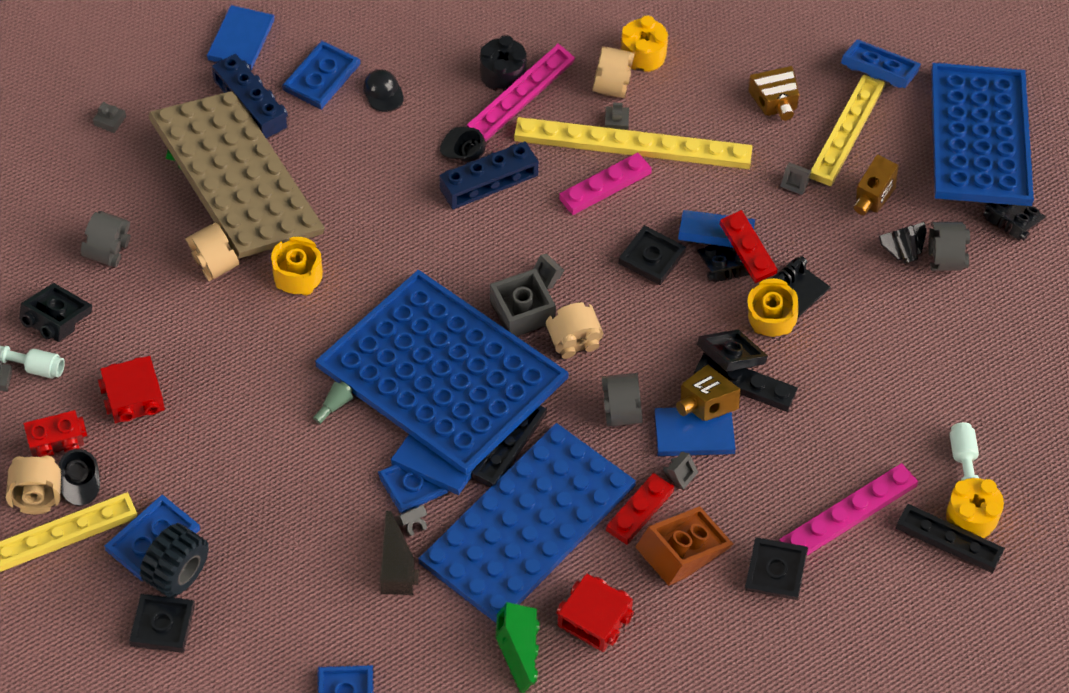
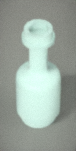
[0,346,65,379]
[949,422,979,480]

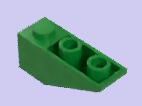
[496,602,540,693]

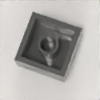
[490,268,556,337]

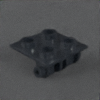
[983,203,1046,241]
[697,245,750,283]
[772,256,831,317]

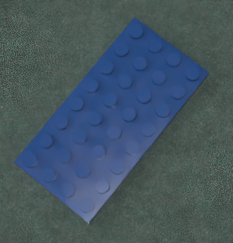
[931,63,1034,206]
[419,423,636,623]

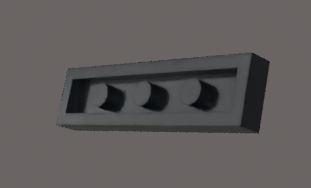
[694,353,798,412]
[472,406,547,487]
[896,504,1005,573]

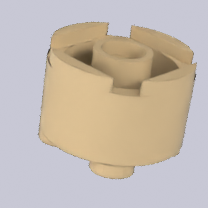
[593,46,634,98]
[185,222,239,282]
[546,302,603,359]
[6,456,61,514]

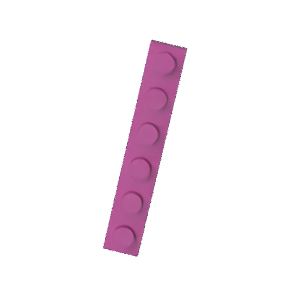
[466,43,575,142]
[779,463,918,556]

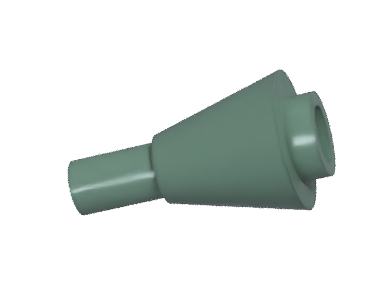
[313,381,353,424]

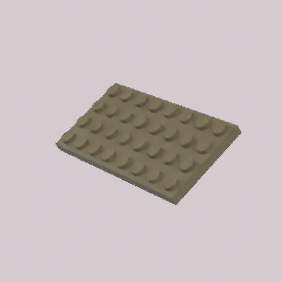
[149,91,325,259]

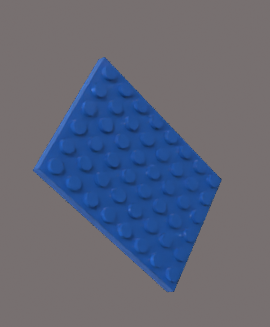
[315,270,569,475]

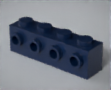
[212,53,288,139]
[439,141,539,210]

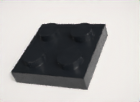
[618,225,686,285]
[697,329,768,372]
[745,537,808,600]
[129,594,195,653]

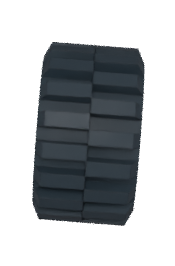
[140,523,209,598]

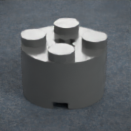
[81,210,131,267]
[928,222,970,271]
[602,373,643,427]

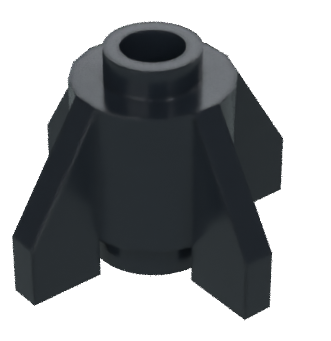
[878,222,927,264]

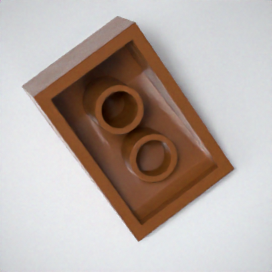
[635,506,733,586]

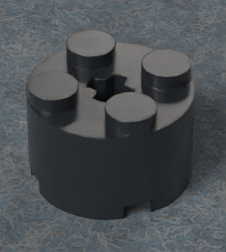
[480,35,527,91]

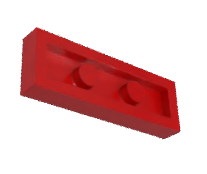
[719,210,778,283]
[606,473,674,545]

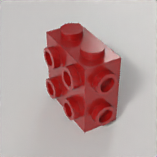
[98,356,165,423]
[23,410,87,457]
[556,573,634,652]

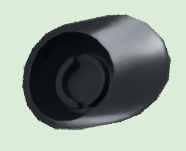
[363,69,404,112]
[440,127,486,162]
[58,449,100,506]

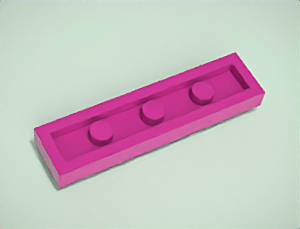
[559,152,652,215]

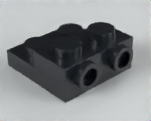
[19,283,93,342]

